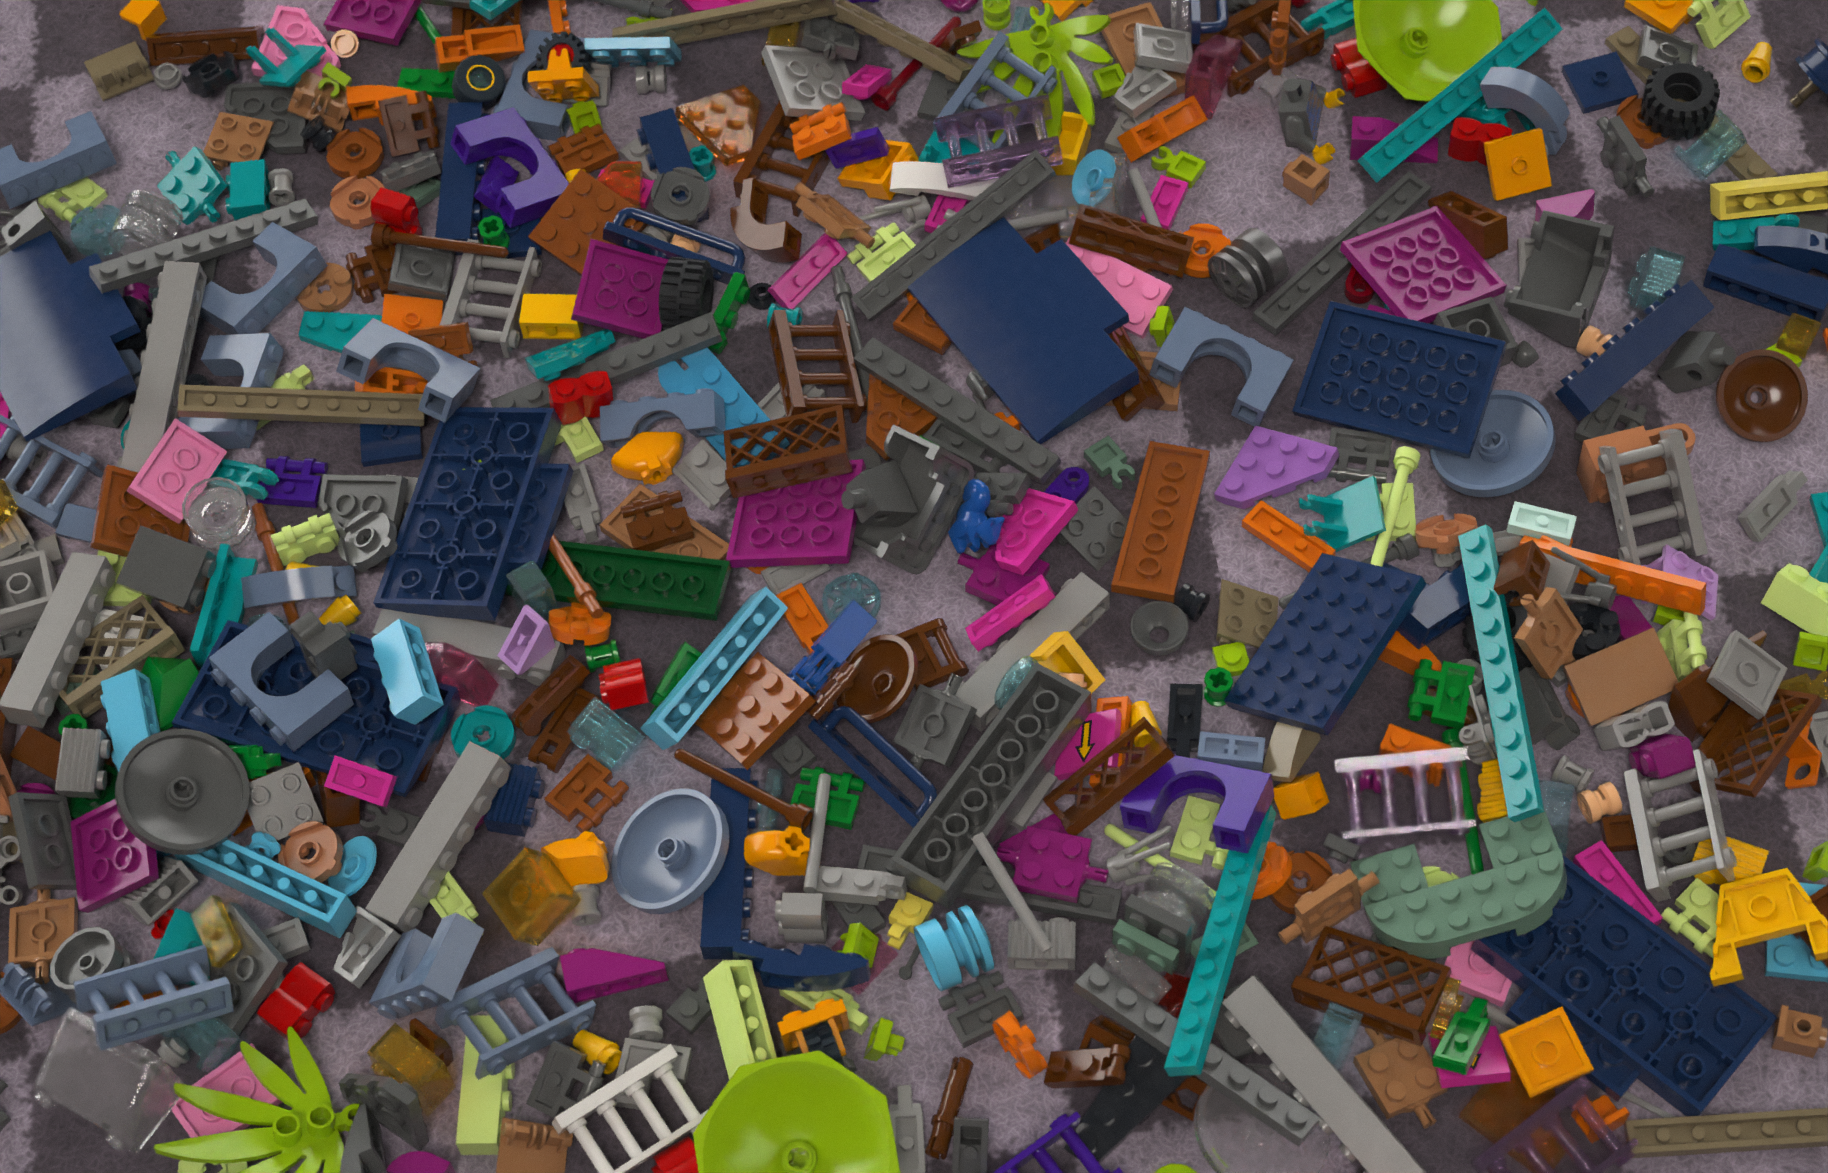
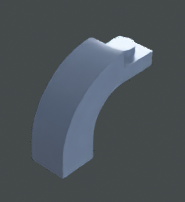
[1480,67,1570,155]
[241,565,357,608]

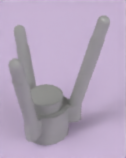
[859,195,931,236]
[1107,826,1176,886]

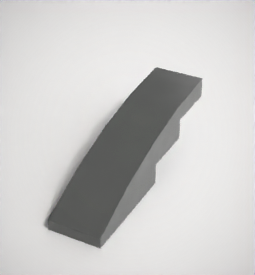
[340,1103,386,1173]

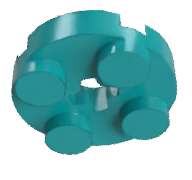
[451,705,516,759]

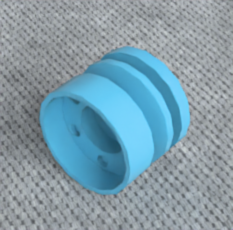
[913,905,995,992]

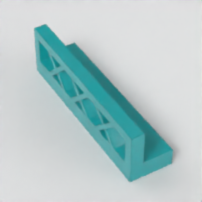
[190,543,258,668]

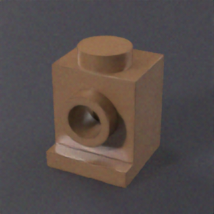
[1282,154,1330,205]
[1772,1005,1828,1058]

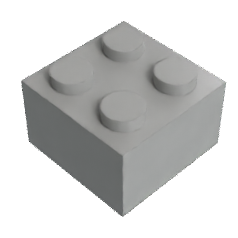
[0,549,58,631]

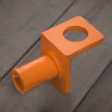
[1773,711,1822,789]

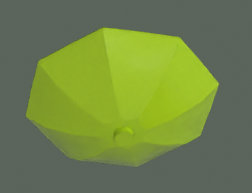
[1353,0,1502,102]
[693,1051,900,1173]

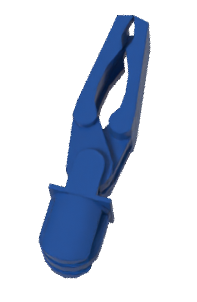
[786,599,877,696]

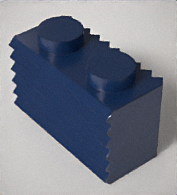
[483,763,545,837]

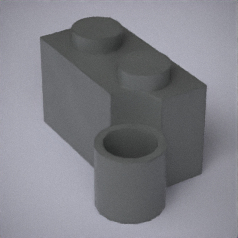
[289,611,358,680]
[1519,667,1580,750]

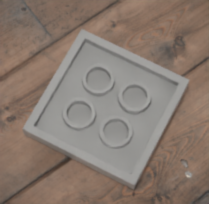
[761,45,865,121]

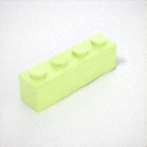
[1761,563,1828,636]
[703,960,777,1080]
[456,1015,515,1155]

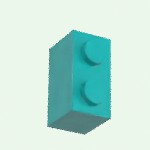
[226,159,271,220]

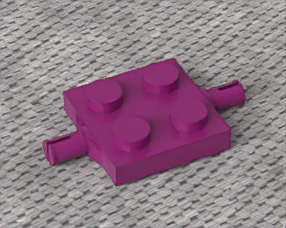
[958,544,1058,605]
[996,826,1109,903]

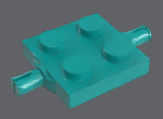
[157,146,228,225]

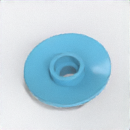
[1072,150,1116,206]
[328,836,377,896]

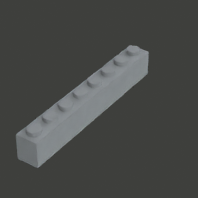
[117,261,207,472]
[1222,975,1427,1173]

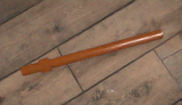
[252,503,299,634]
[549,533,604,619]

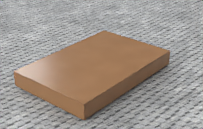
[1562,628,1679,727]

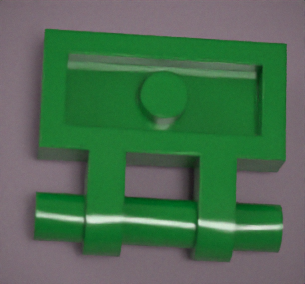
[1407,659,1476,729]
[790,766,866,830]

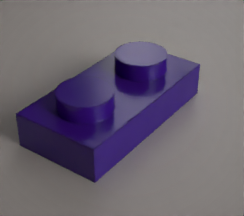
[825,127,889,169]
[474,155,519,214]

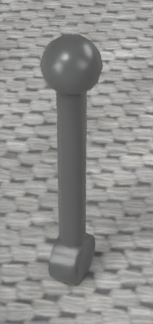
[899,919,932,980]

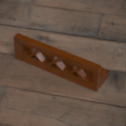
[146,26,264,66]
[1068,204,1194,278]
[1108,326,1165,422]
[1043,717,1175,836]
[1078,1015,1215,1122]

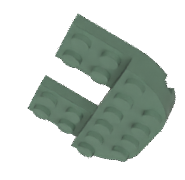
[1350,809,1567,959]

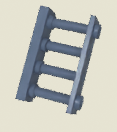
[933,31,1058,168]
[0,415,103,529]
[73,945,234,1051]
[435,947,596,1080]

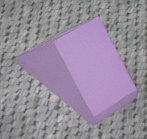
[497,605,556,675]

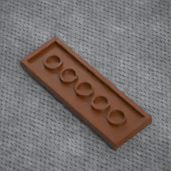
[1111,441,1210,603]

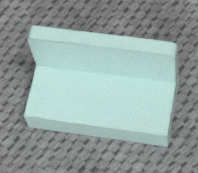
[1506,501,1577,546]

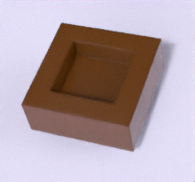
[1600,814,1638,852]

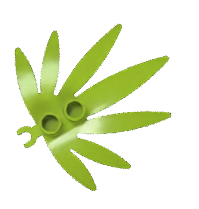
[957,3,1113,162]
[154,1026,359,1173]

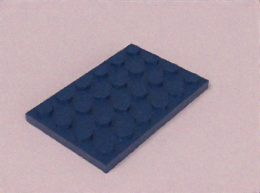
[1292,301,1507,458]
[1224,553,1427,736]

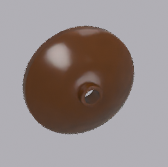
[1716,349,1808,442]
[836,634,918,723]

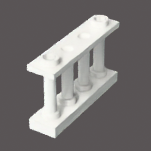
[551,1044,709,1173]

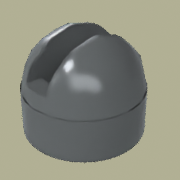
[1512,341,1539,368]

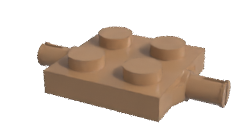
[793,182,875,249]
[1514,587,1583,680]
[1278,868,1379,945]
[8,889,78,984]
[1353,1028,1448,1129]

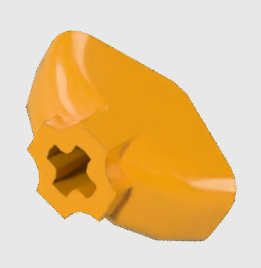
[611,432,684,485]
[744,826,821,876]
[541,831,609,886]

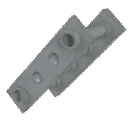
[439,239,542,358]
[1598,429,1708,566]
[1624,749,1737,902]

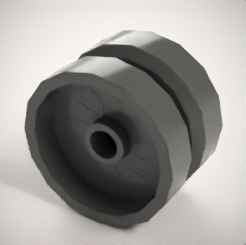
[50,927,138,1013]

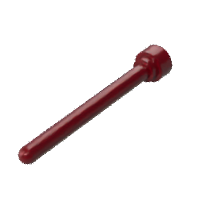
[871,16,961,111]

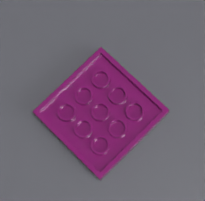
[1340,206,1507,323]
[726,459,866,568]

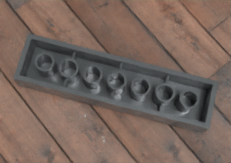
[891,663,1092,909]

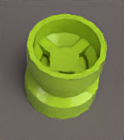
[982,0,1011,30]

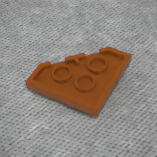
[866,374,937,461]

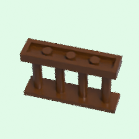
[1192,0,1325,98]
[733,100,830,217]
[768,310,867,424]

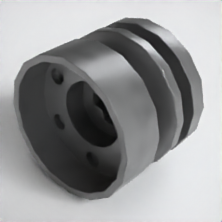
[1208,228,1288,308]

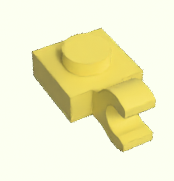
[888,892,933,950]

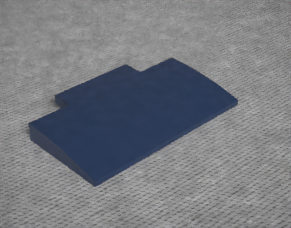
[908,217,1140,445]
[0,231,140,442]
[373,407,574,621]
[172,620,461,797]
[1471,855,1778,1117]

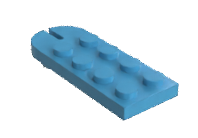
[658,348,790,468]

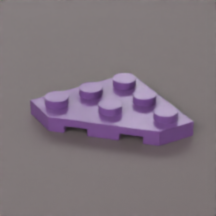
[1214,425,1339,509]

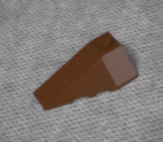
[1668,630,1767,743]

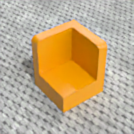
[119,0,167,41]
[1273,771,1330,820]

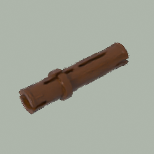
[925,1057,974,1160]

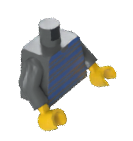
[1278,78,1345,164]

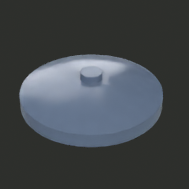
[1430,390,1556,497]
[611,789,729,914]

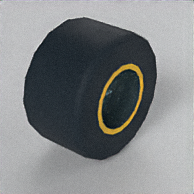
[452,55,505,110]

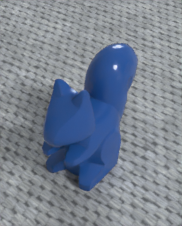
[948,479,1005,554]

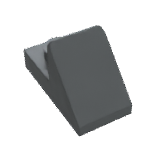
[952,1117,989,1173]

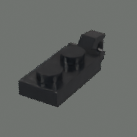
[1167,683,1203,758]

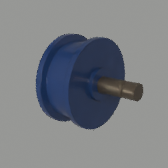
[1789,38,1828,108]

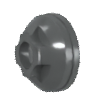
[1130,601,1188,656]

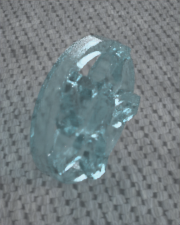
[822,573,881,622]
[994,656,1038,709]

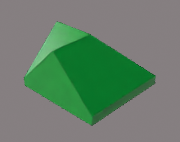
[141,656,199,732]

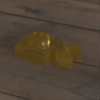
[1778,671,1828,714]
[1430,977,1464,1040]

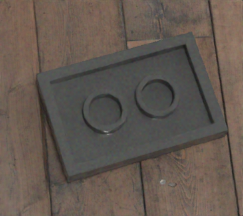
[8,792,77,890]
[1125,894,1192,975]

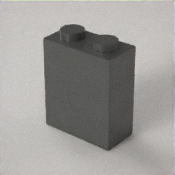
[116,525,217,613]

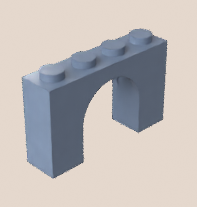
[493,29,596,142]
[0,111,117,209]
[200,222,328,335]
[1150,307,1294,427]
[336,318,480,423]
[178,333,284,449]
[209,612,354,752]
[369,913,484,1020]

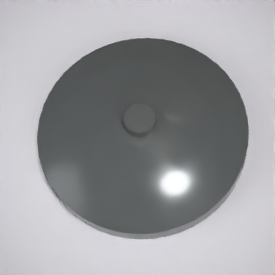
[115,729,250,855]

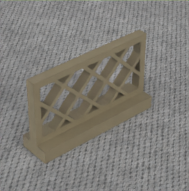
[59,595,185,719]

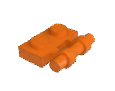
[790,102,852,160]

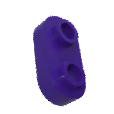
[1044,467,1089,504]

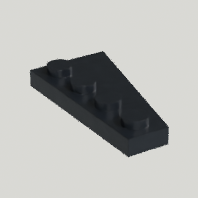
[1063,1035,1192,1163]

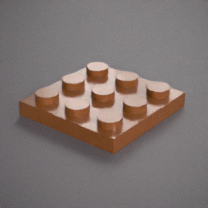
[528,169,648,276]
[90,464,194,557]
[694,652,816,770]

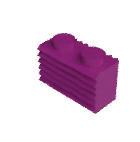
[1628,733,1696,779]

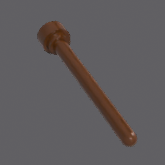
[371,223,509,258]
[674,748,814,832]

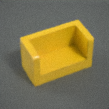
[1048,111,1091,180]
[519,294,584,339]
[1028,631,1105,694]

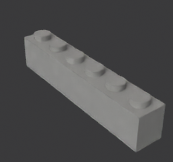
[0,552,116,728]
[955,572,1110,732]
[372,609,566,686]
[365,741,512,933]

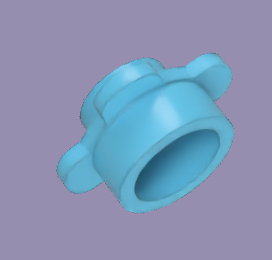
[245,832,281,860]

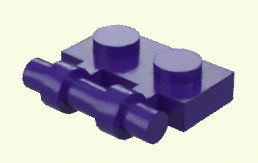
[256,456,328,508]

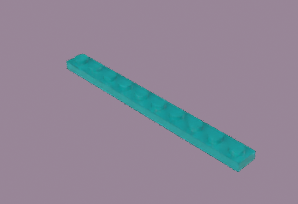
[1358,7,1563,183]
[1458,524,1545,822]
[1164,805,1276,1076]

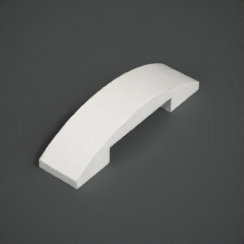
[890,162,999,200]

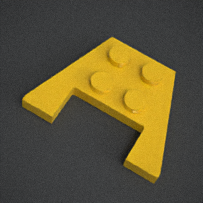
[1710,868,1828,987]

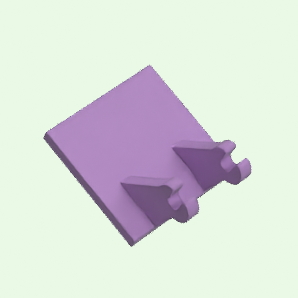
[1633,544,1718,621]

